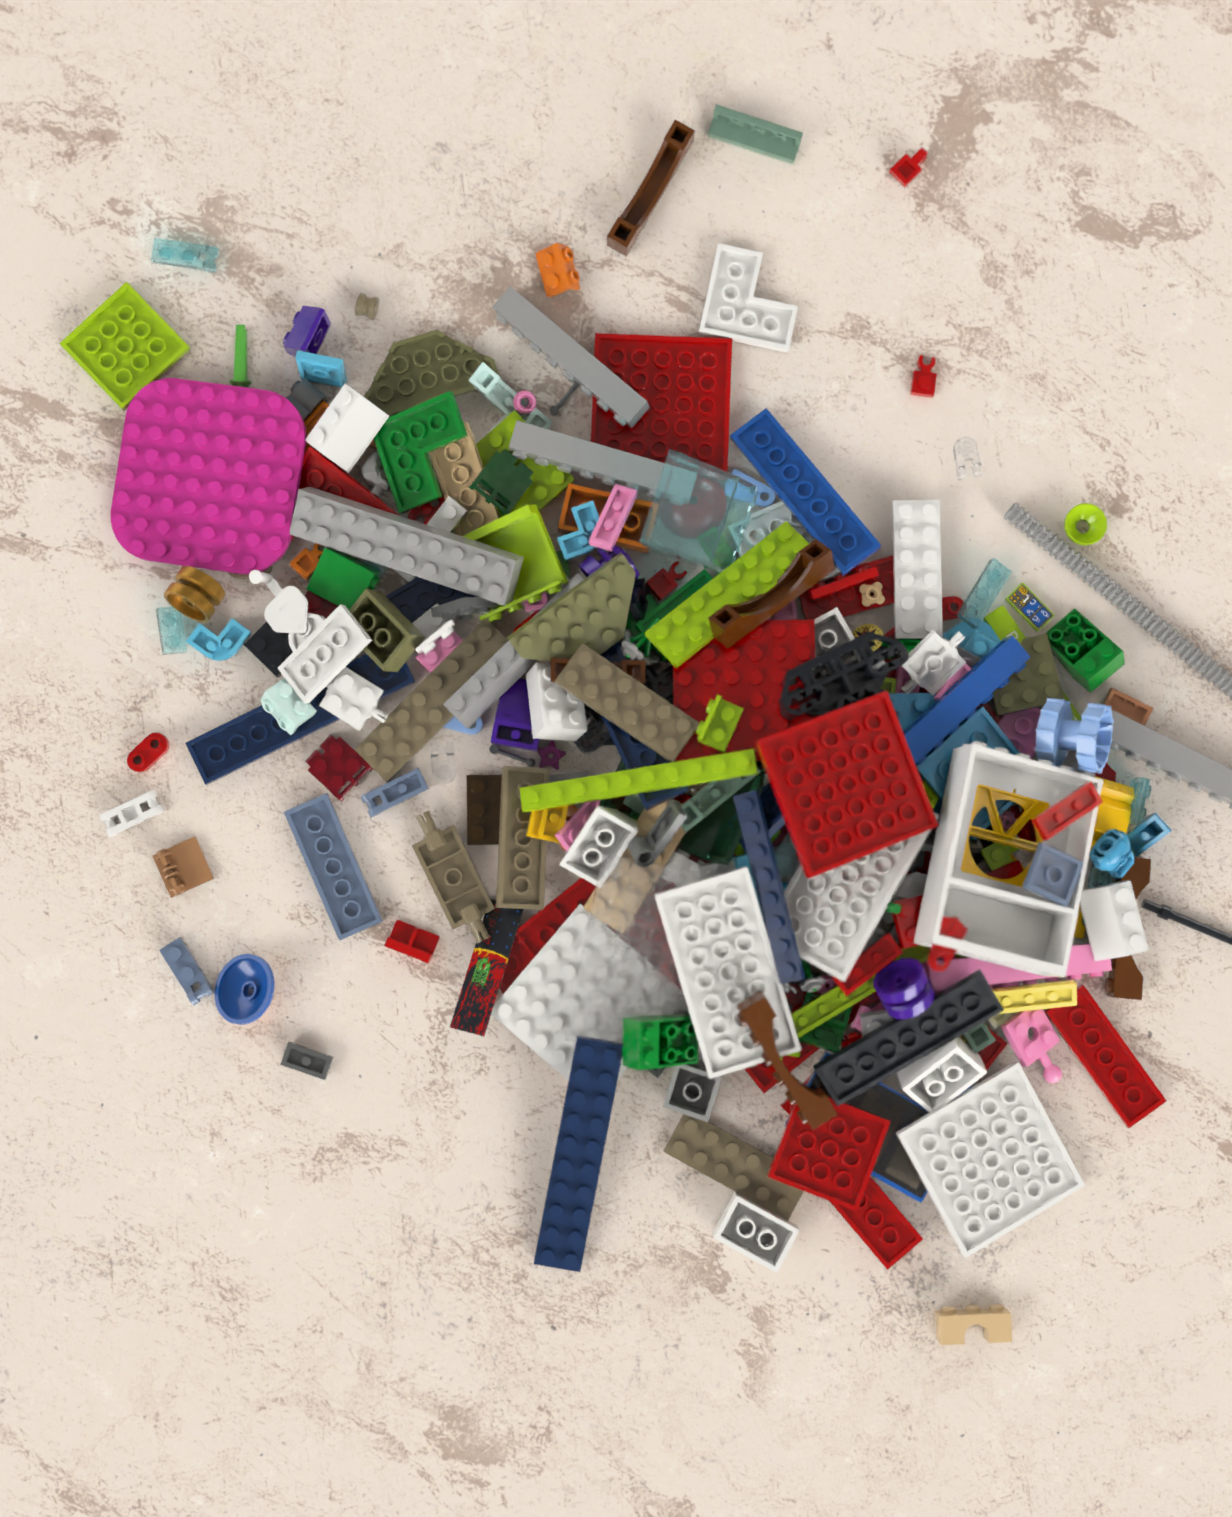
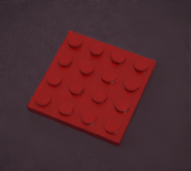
[767,1096,891,1212]

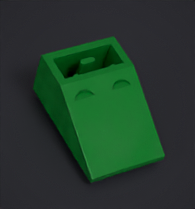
[1045,609,1125,693]
[622,1015,698,1071]

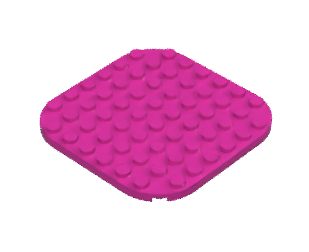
[110,378,307,575]

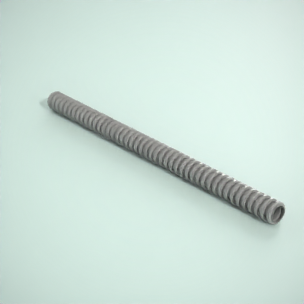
[1004,502,1232,700]

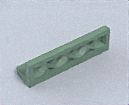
[707,105,803,164]

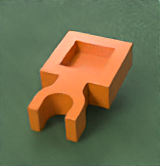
[289,543,323,581]

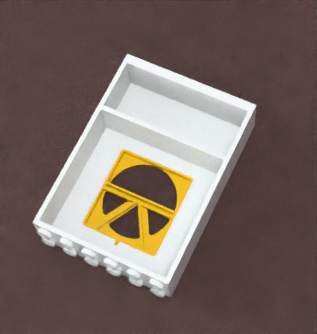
[914,741,1103,977]

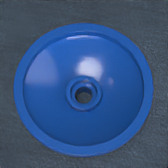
[214,954,274,1025]

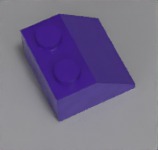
[283,306,331,357]

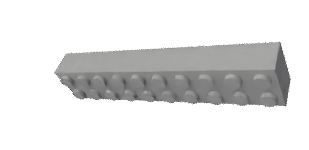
[290,487,524,605]

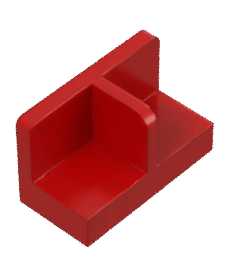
[384,920,440,963]

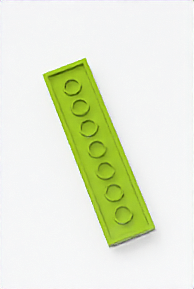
[645,521,810,668]

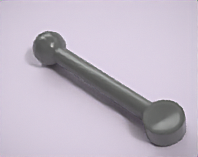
[550,381,580,416]
[489,745,535,767]

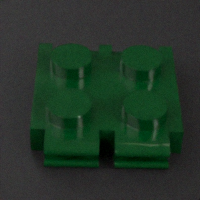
[469,449,534,516]

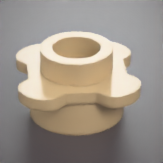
[859,582,885,607]

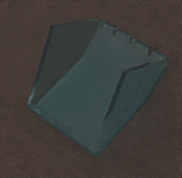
[640,450,758,573]

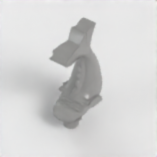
[362,449,390,498]

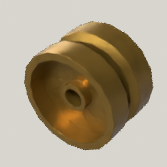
[164,566,226,623]

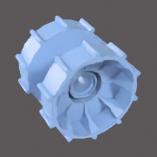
[1035,698,1114,773]

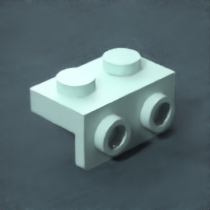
[260,677,316,735]

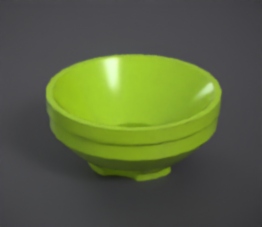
[1064,503,1107,546]

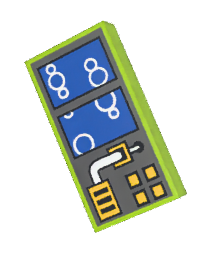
[1005,582,1055,632]

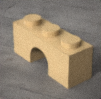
[935,1304,1012,1345]

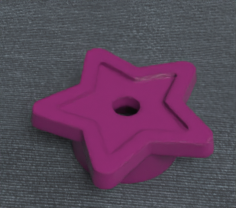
[537,740,566,770]

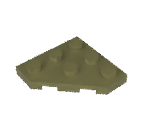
[991,633,1065,717]

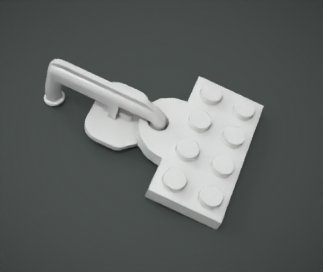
[249,570,372,703]

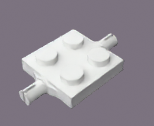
[901,630,967,695]
[319,667,388,730]

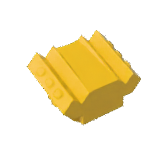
[1090,776,1135,851]

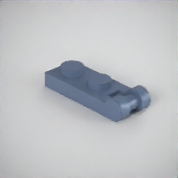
[361,768,429,818]
[159,937,214,1005]

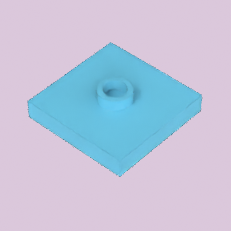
[295,350,347,388]

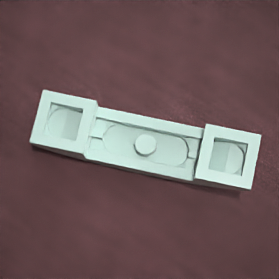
[468,362,553,429]

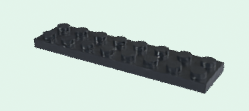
[813,969,1004,1106]

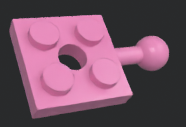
[1000,1009,1062,1083]

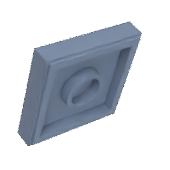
[1022,842,1084,907]

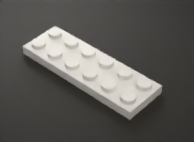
[892,500,943,640]

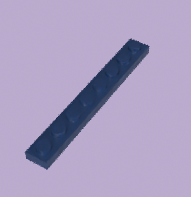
[733,790,805,984]

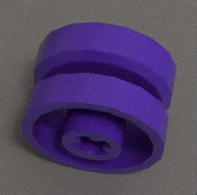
[873,958,935,1019]

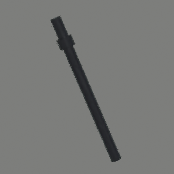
[1141,899,1232,945]

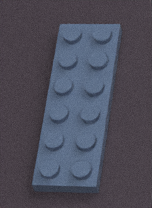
[284,793,383,941]

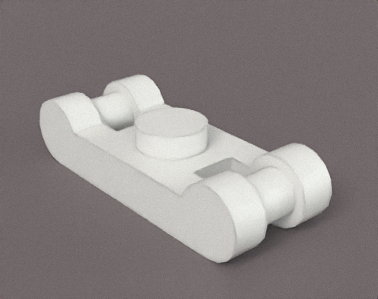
[99,790,164,837]

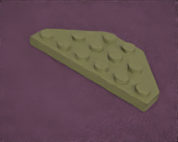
[364,330,499,417]
[507,552,636,661]

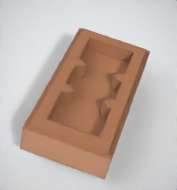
[1102,687,1153,726]

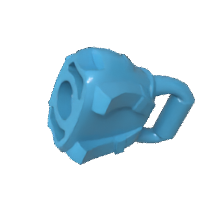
[1089,829,1134,878]

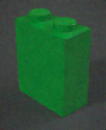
[306,547,380,610]

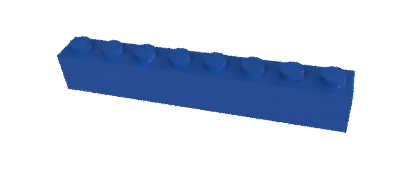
[903,636,1030,766]

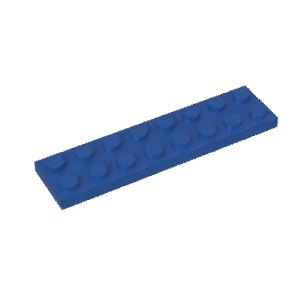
[730,408,881,576]

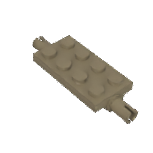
[412,811,495,943]

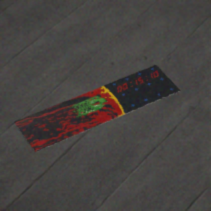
[450,899,524,1037]

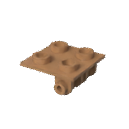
[153,836,214,898]

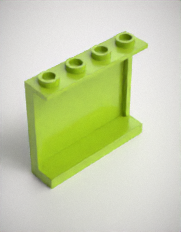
[463,505,568,622]

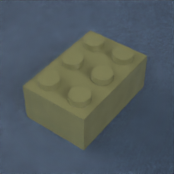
[349,589,425,672]

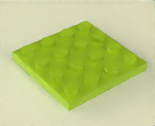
[59,281,191,411]
[476,410,576,517]

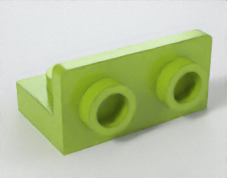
[696,695,744,753]

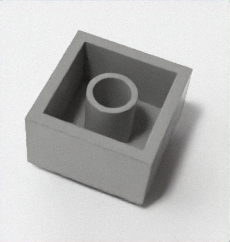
[663,1063,723,1122]

